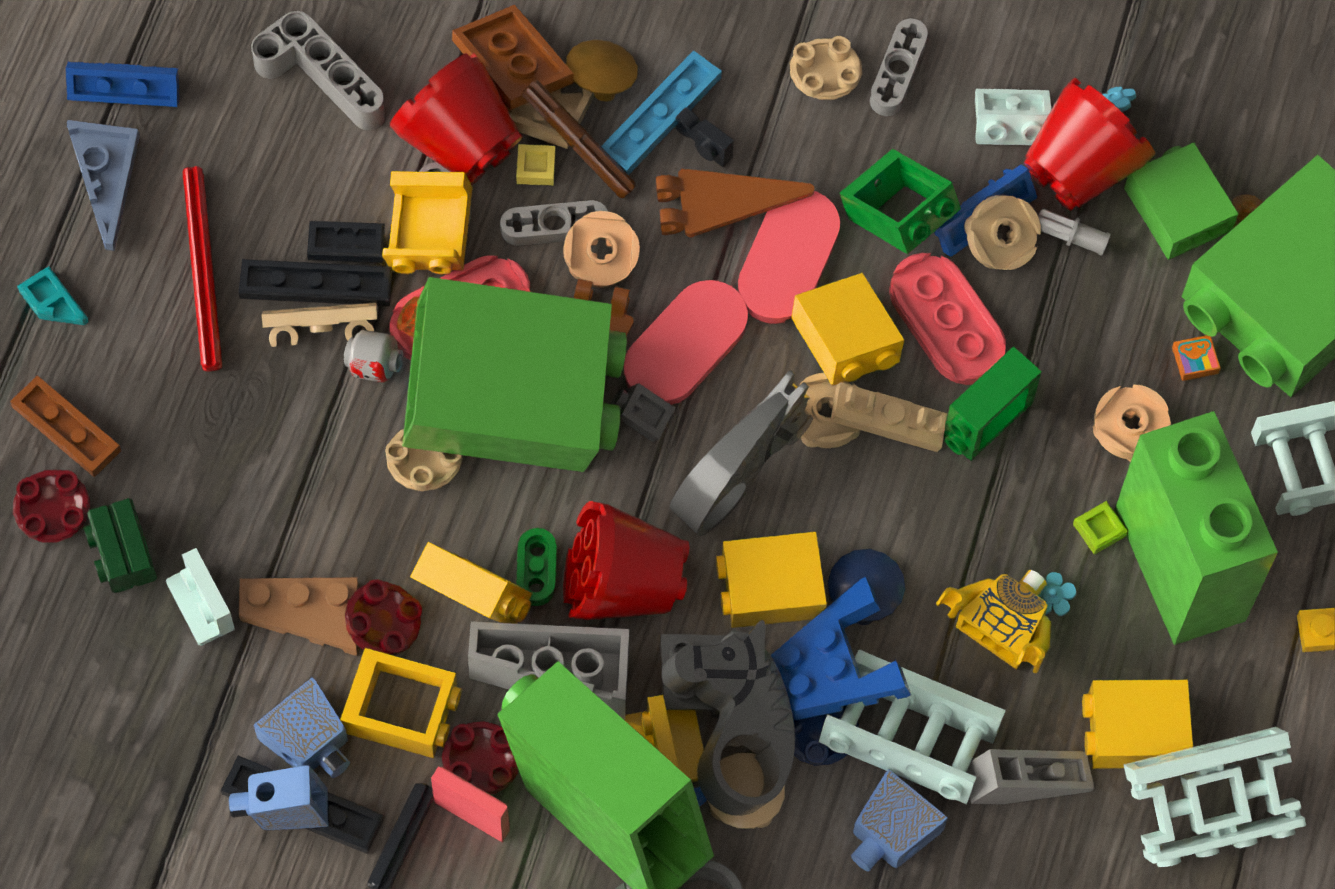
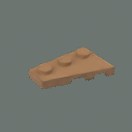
[239,577,358,656]

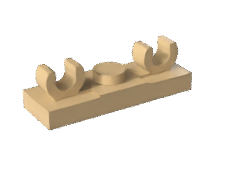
[262,303,378,347]
[830,382,947,452]

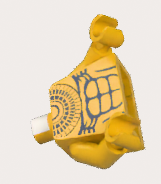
[936,570,1051,673]

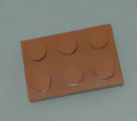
[452,5,574,110]

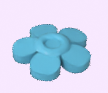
[1102,87,1136,112]
[1038,572,1076,616]

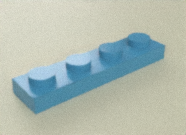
[601,50,722,175]

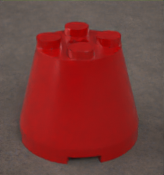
[390,53,523,185]
[1024,78,1155,211]
[563,501,690,620]

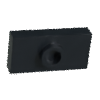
[307,221,385,263]

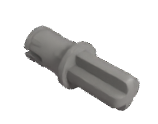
[1038,209,1111,256]

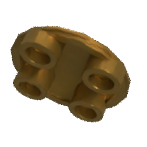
[566,40,638,102]

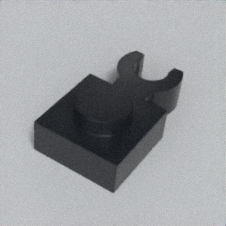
[675,107,734,167]

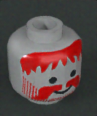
[344,330,403,383]

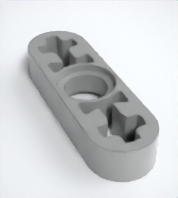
[870,18,928,116]
[500,200,608,246]

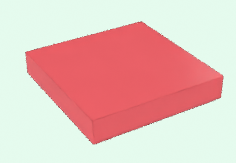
[431,766,510,842]

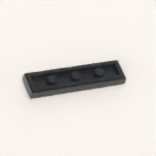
[239,259,393,306]
[221,755,384,854]

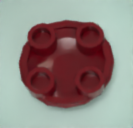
[13,470,90,543]
[345,579,422,656]
[441,721,519,795]

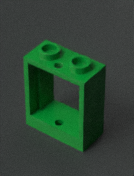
[839,149,961,255]
[944,346,1042,461]

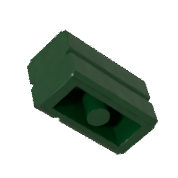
[83,498,157,593]

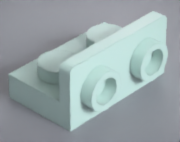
[975,89,1052,145]
[166,548,235,646]

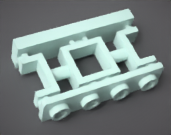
[1124,727,1306,867]

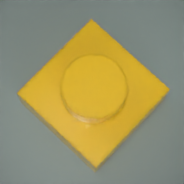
[1297,608,1335,652]

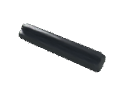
[367,783,434,889]

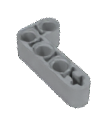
[251,11,386,131]

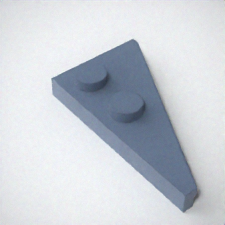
[67,120,140,251]

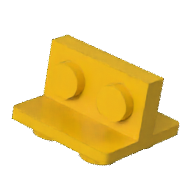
[625,695,704,782]

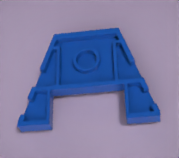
[771,577,911,720]

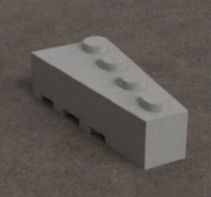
[468,622,629,720]

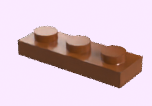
[10,375,121,477]

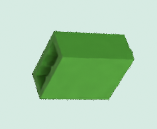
[1124,143,1238,260]

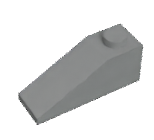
[966,749,1095,804]

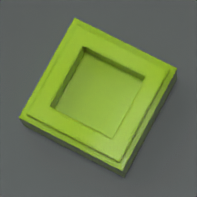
[1073,501,1128,555]

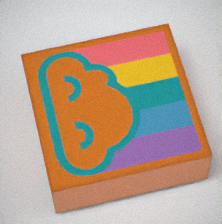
[1172,335,1221,381]

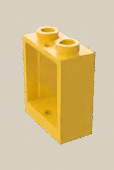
[410,542,532,624]
[340,648,462,758]

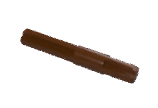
[522,80,636,198]

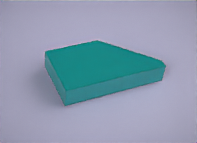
[17,266,89,325]

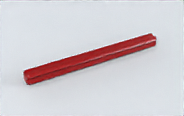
[183,166,222,372]

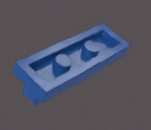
[65,62,179,107]
[934,165,1037,257]

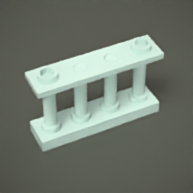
[1251,401,1335,516]
[819,650,1006,804]

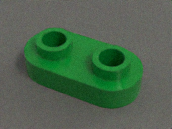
[516,528,557,606]

